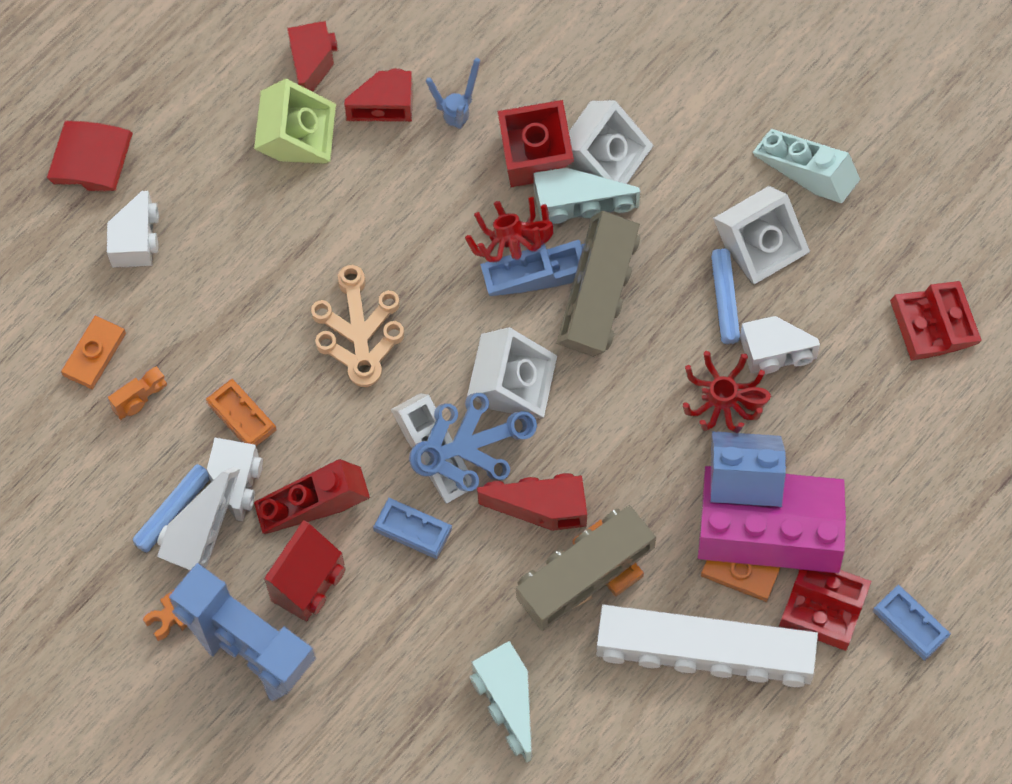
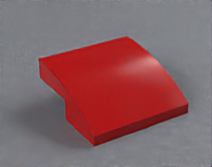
[47,121,133,191]
[890,281,982,361]
[779,569,872,651]

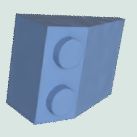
[710,431,786,507]

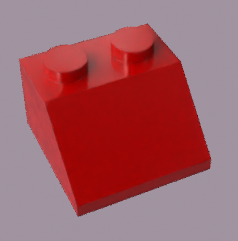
[497,100,574,188]
[264,520,346,622]

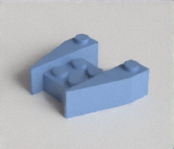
[169,563,316,701]

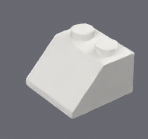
[569,100,654,184]
[713,186,810,284]
[467,327,557,419]

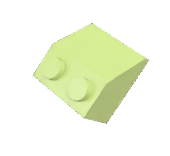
[254,79,336,164]

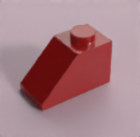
[287,21,338,92]
[344,68,413,122]

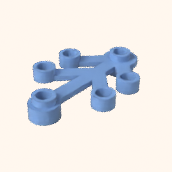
[409,393,537,491]

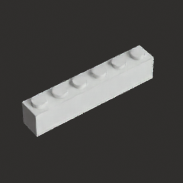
[596,605,818,687]

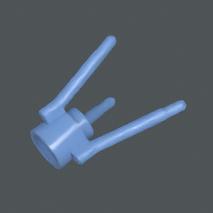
[426,58,480,129]

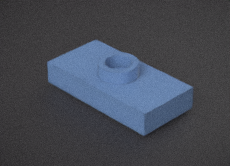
[373,498,452,559]
[873,584,951,661]

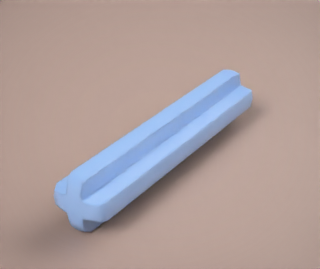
[711,248,740,344]
[132,464,210,552]

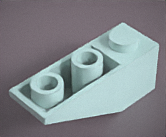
[753,129,861,203]
[534,167,640,224]
[469,641,531,763]

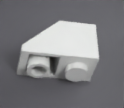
[107,191,159,267]
[740,316,820,374]
[207,438,263,521]

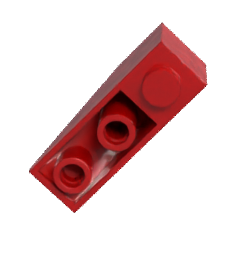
[254,459,370,534]
[477,473,587,531]

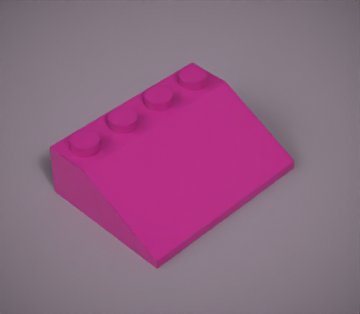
[697,466,846,573]

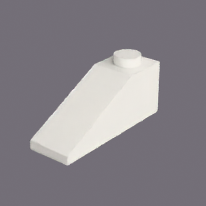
[391,393,472,503]
[157,467,240,570]

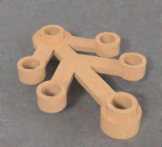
[311,265,404,387]

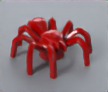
[465,197,554,263]
[683,351,772,433]

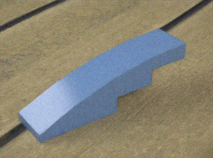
[480,240,584,296]

